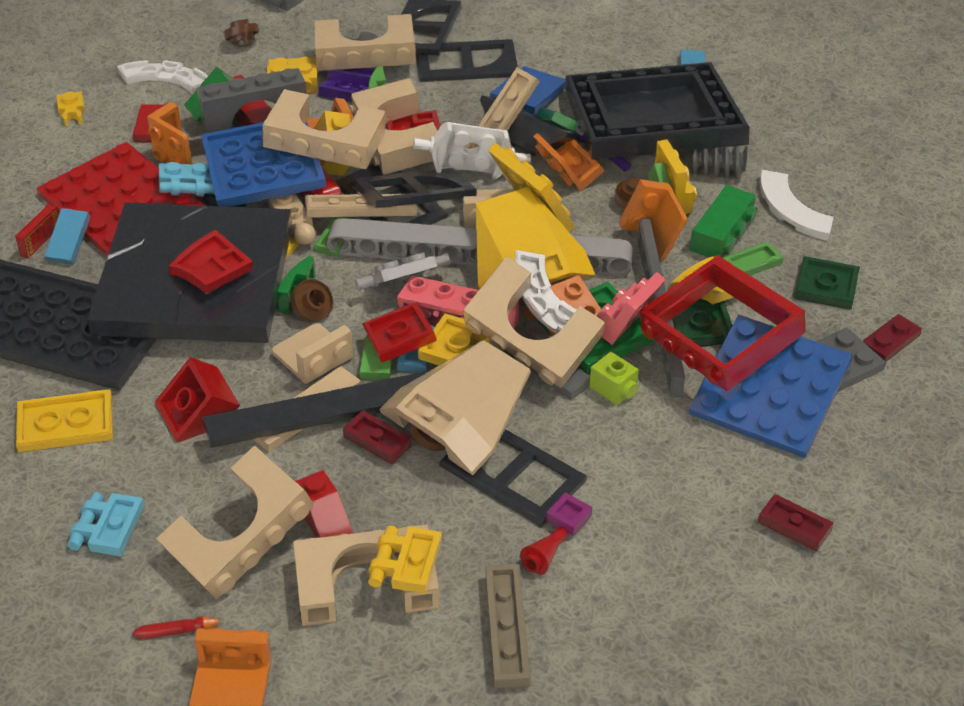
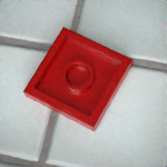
[362,302,437,363]

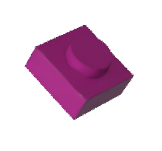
[546,492,593,536]

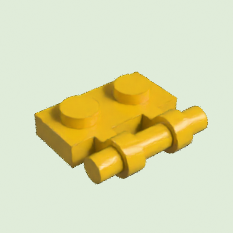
[368,526,442,594]

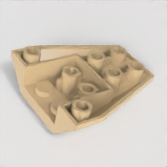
[380,340,531,475]

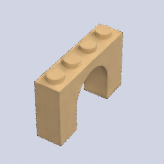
[314,14,416,71]
[349,78,437,175]
[263,89,386,169]
[463,257,605,388]
[156,445,315,600]
[293,524,440,626]

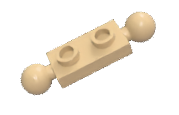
[268,193,316,245]

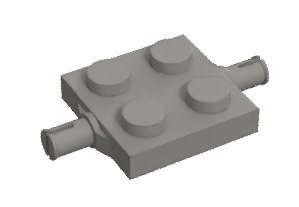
[355,252,450,291]

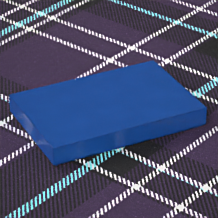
[490,66,565,115]

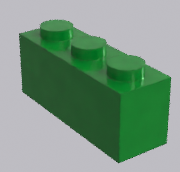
[690,185,758,258]

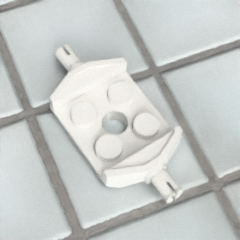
[413,122,531,180]

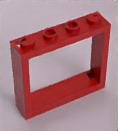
[639,255,806,392]

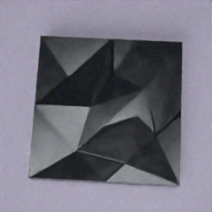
[565,62,750,160]
[87,203,293,343]

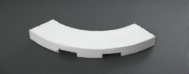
[117,60,208,94]
[760,170,834,241]
[515,250,577,334]

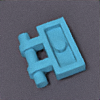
[159,162,215,197]
[67,492,145,557]

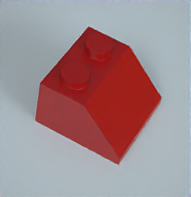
[155,357,240,443]

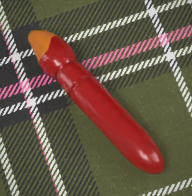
[132,616,219,639]

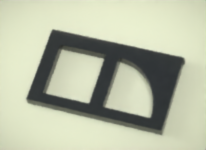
[401,0,462,56]
[418,39,518,82]
[335,164,449,225]
[352,168,477,208]
[439,429,587,527]

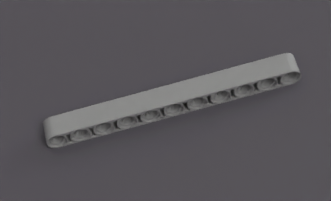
[327,218,633,276]

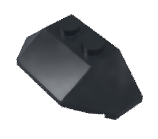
[480,95,579,156]

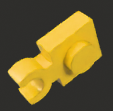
[57,91,85,126]

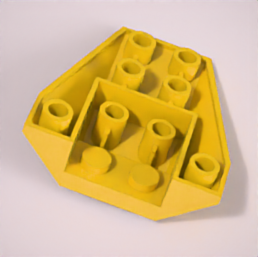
[476,186,595,290]

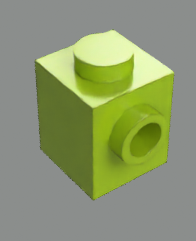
[590,352,639,405]

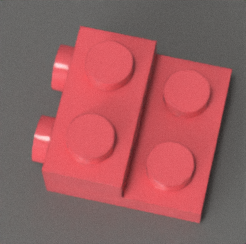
[596,272,666,345]

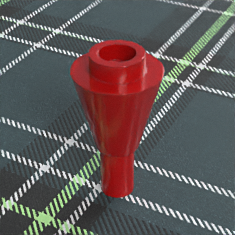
[520,526,568,575]

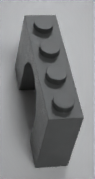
[197,68,306,134]

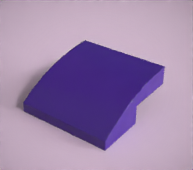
[318,68,375,102]

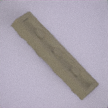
[485,564,531,688]

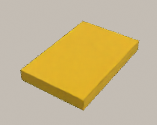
[16,389,114,453]

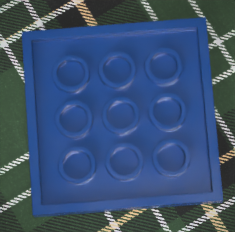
[201,121,326,207]
[689,314,853,458]

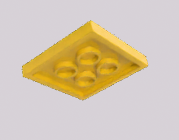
[488,143,575,232]

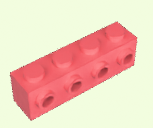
[397,275,520,329]

